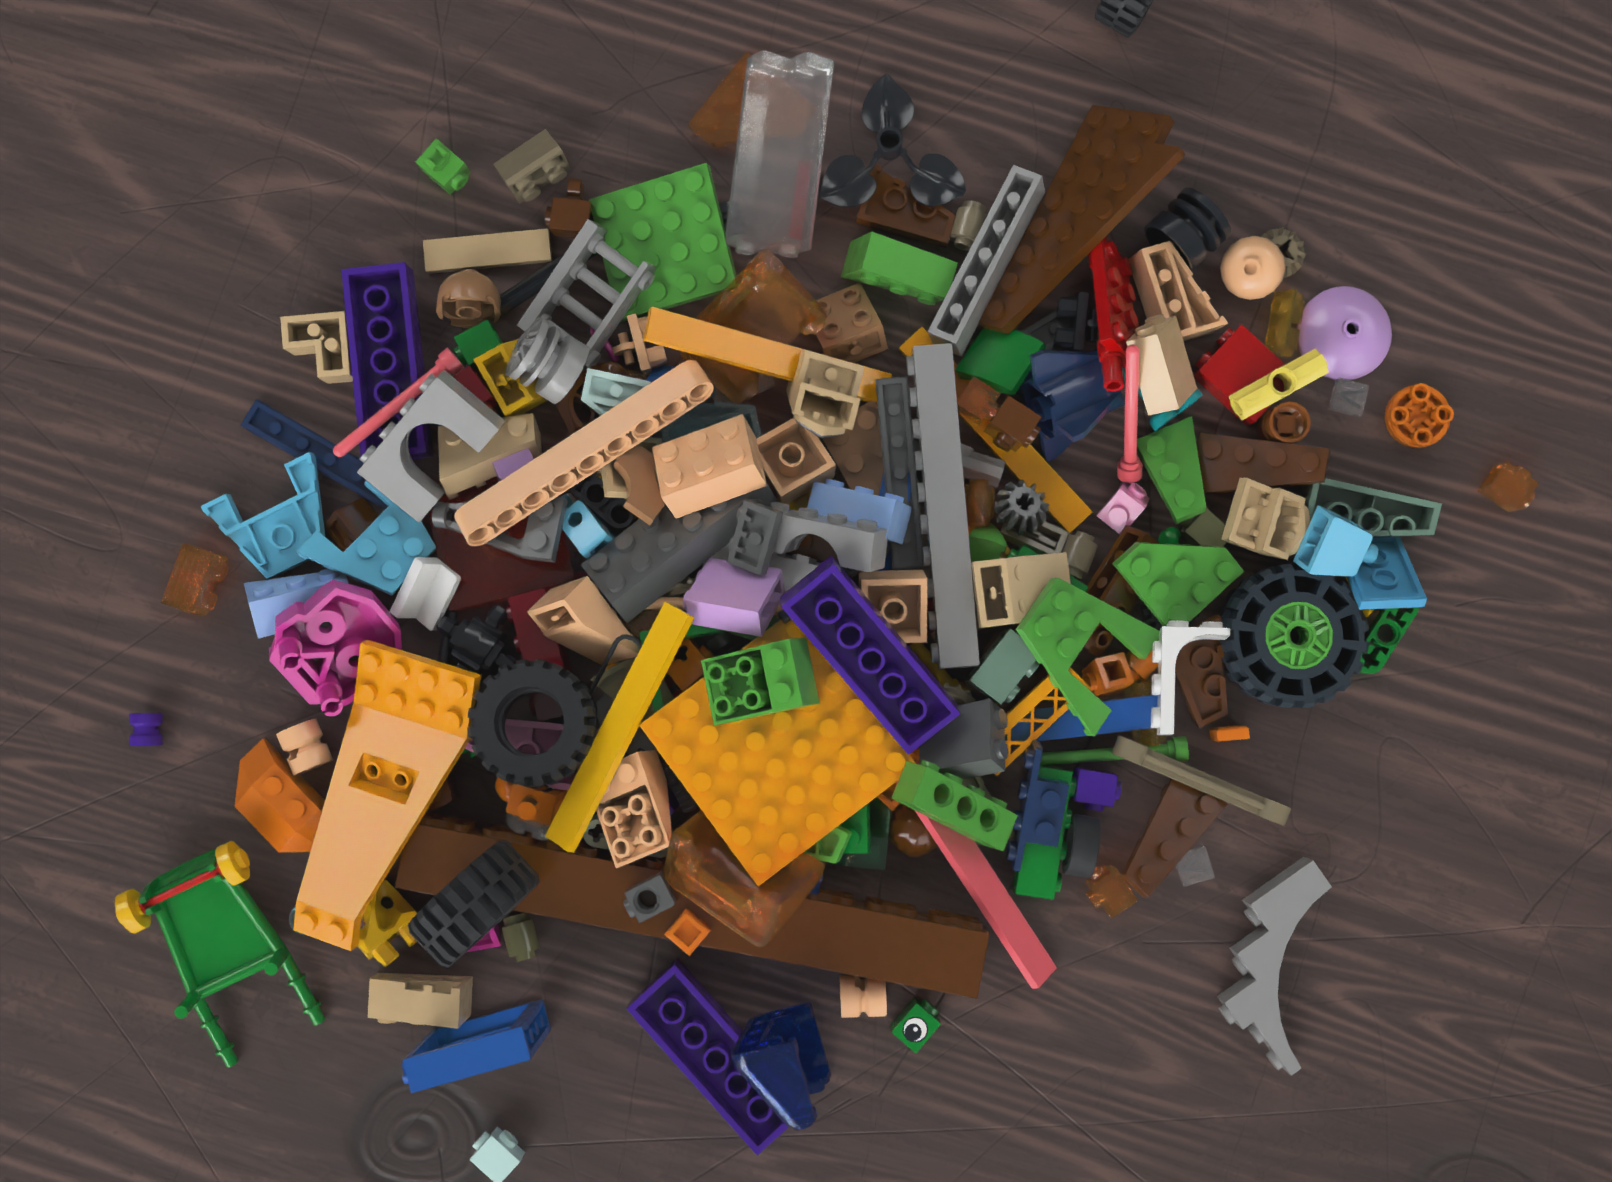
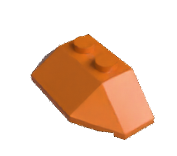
[234,738,325,853]

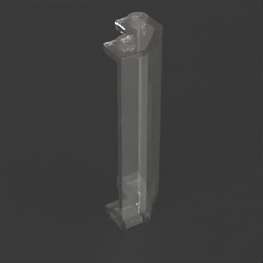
[725,50,834,258]

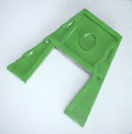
[1016,578,1159,737]

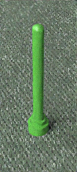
[1040,736,1189,766]

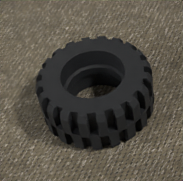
[467,659,599,787]
[408,840,540,968]

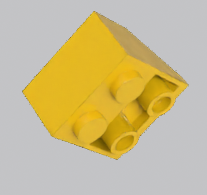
[473,339,547,417]

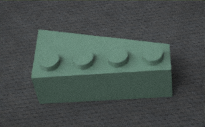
[1301,478,1442,537]

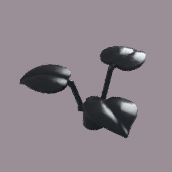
[820,74,966,208]

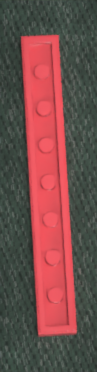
[896,759,1057,989]

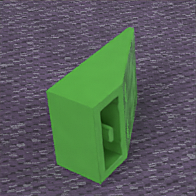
[701,638,820,726]

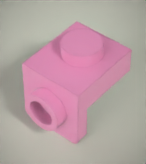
[1097,482,1149,534]

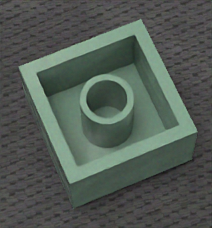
[964,629,1040,705]

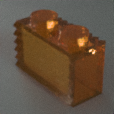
[161,543,228,616]

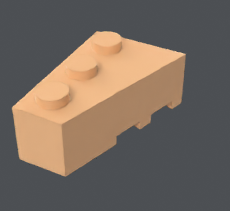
[1129,241,1228,341]

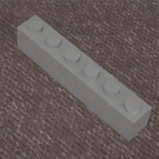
[928,165,1045,356]

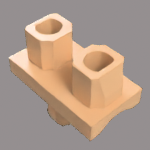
[612,313,668,376]

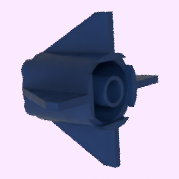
[1016,349,1125,462]

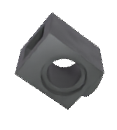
[623,871,678,923]

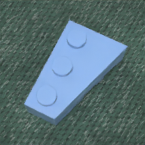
[807,478,912,545]
[244,569,348,638]

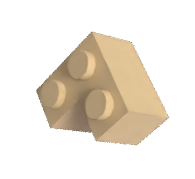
[280,311,353,384]

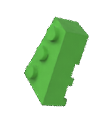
[841,232,958,305]

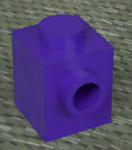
[1070,767,1121,811]

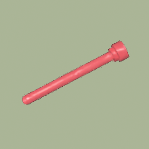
[1117,344,1143,483]
[333,347,464,457]

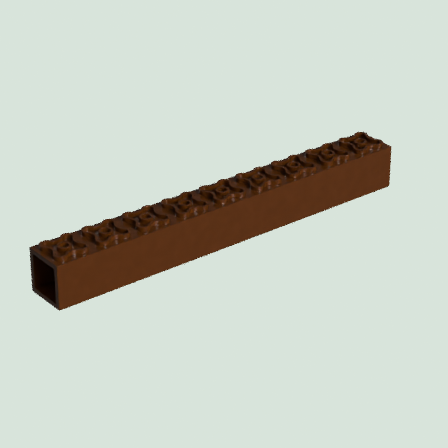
[395,812,989,999]

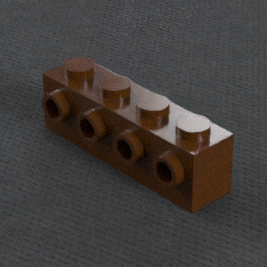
[1082,525,1159,658]

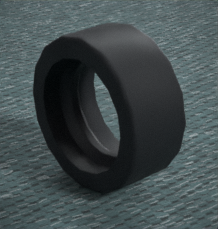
[1062,814,1101,878]

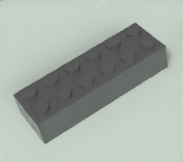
[581,482,778,623]

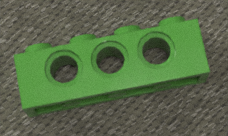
[892,760,1018,851]

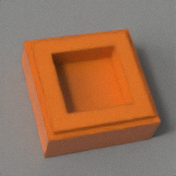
[1209,725,1250,742]
[664,908,711,956]

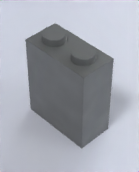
[919,698,1008,779]

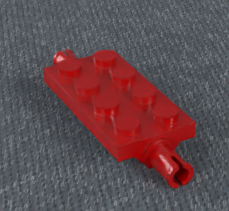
[1088,235,1139,392]

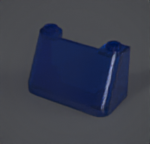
[731,1002,831,1130]

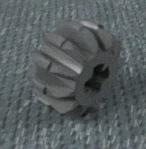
[993,480,1049,536]

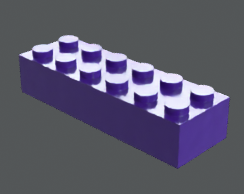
[341,262,434,460]
[780,555,960,755]
[626,958,806,1156]

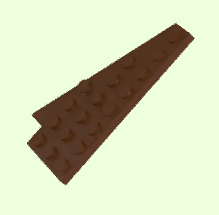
[979,105,1185,334]

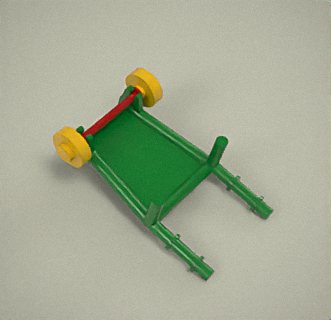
[115,841,326,1068]

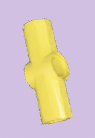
[1228,348,1329,420]

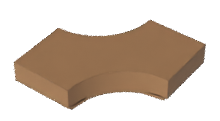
[613,444,666,525]

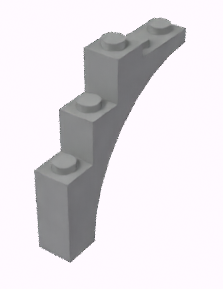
[1217,857,1332,1076]

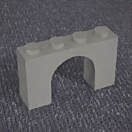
[357,370,506,523]

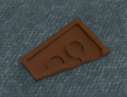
[856,163,956,248]
[1175,614,1228,728]

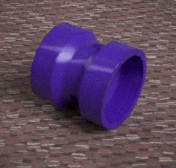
[129,713,163,746]

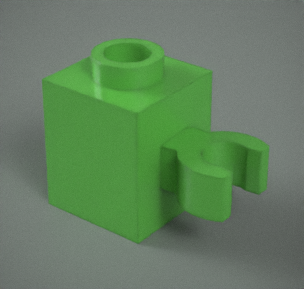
[416,139,471,195]

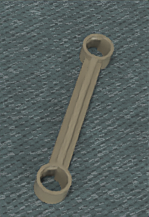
[1111,736,1291,827]

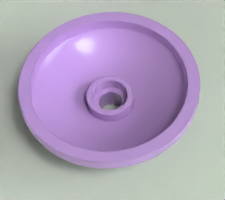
[1296,286,1392,381]

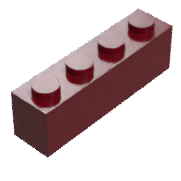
[506,588,573,722]

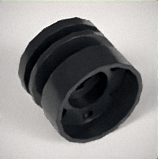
[1144,188,1231,272]

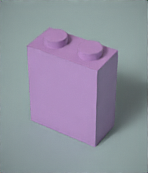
[683,557,785,637]

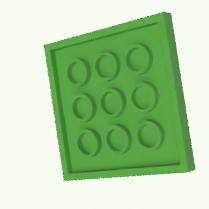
[589,163,739,322]

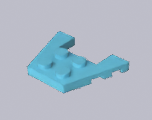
[201,452,325,579]
[296,480,436,596]

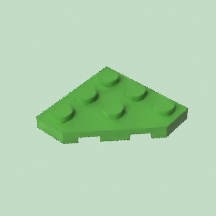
[1112,542,1244,626]

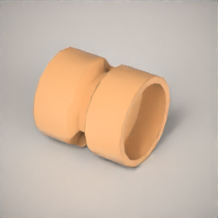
[276,719,333,776]
[840,975,887,1018]

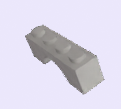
[770,502,888,573]

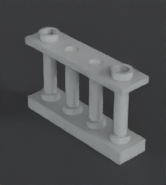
[517,219,657,371]

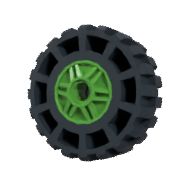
[1218,564,1369,708]

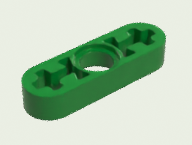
[1360,607,1419,674]

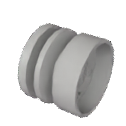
[506,317,589,404]

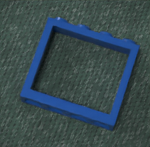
[401,999,551,1093]

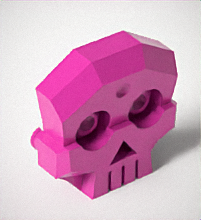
[269,579,402,717]

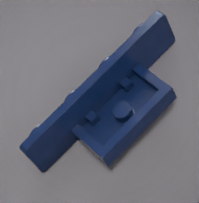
[1006,740,1069,872]

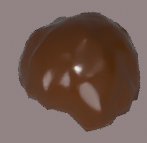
[888,803,938,858]

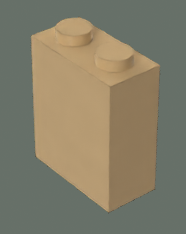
[1126,314,1197,415]

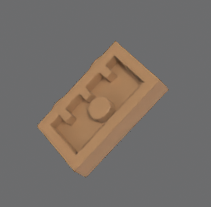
[803,283,888,363]

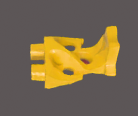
[358,880,417,967]

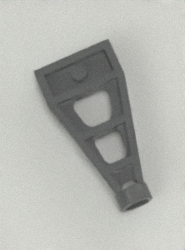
[432,497,568,563]

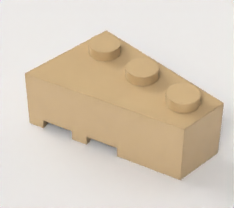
[438,413,542,500]
[368,973,473,1029]

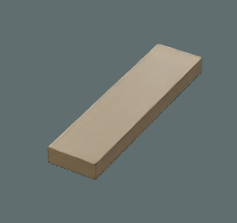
[423,228,552,274]

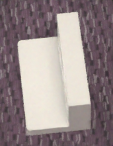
[389,557,461,631]

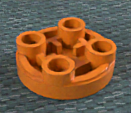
[1385,383,1454,448]

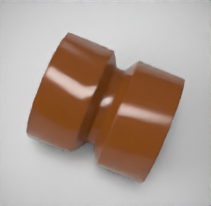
[1257,401,1311,444]

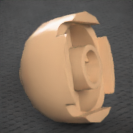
[1220,236,1286,300]

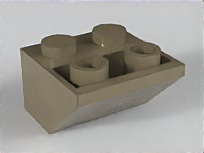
[493,129,571,204]

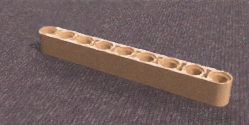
[454,360,714,546]

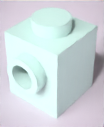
[470,1126,525,1182]

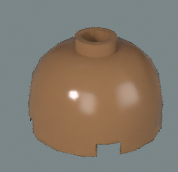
[436,269,501,328]

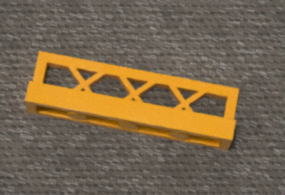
[994,667,1090,776]

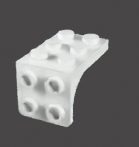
[1151,621,1230,735]

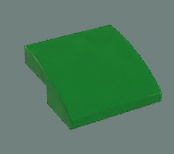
[955,328,1046,395]

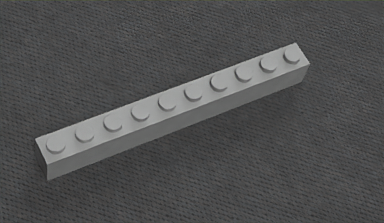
[906,343,980,670]

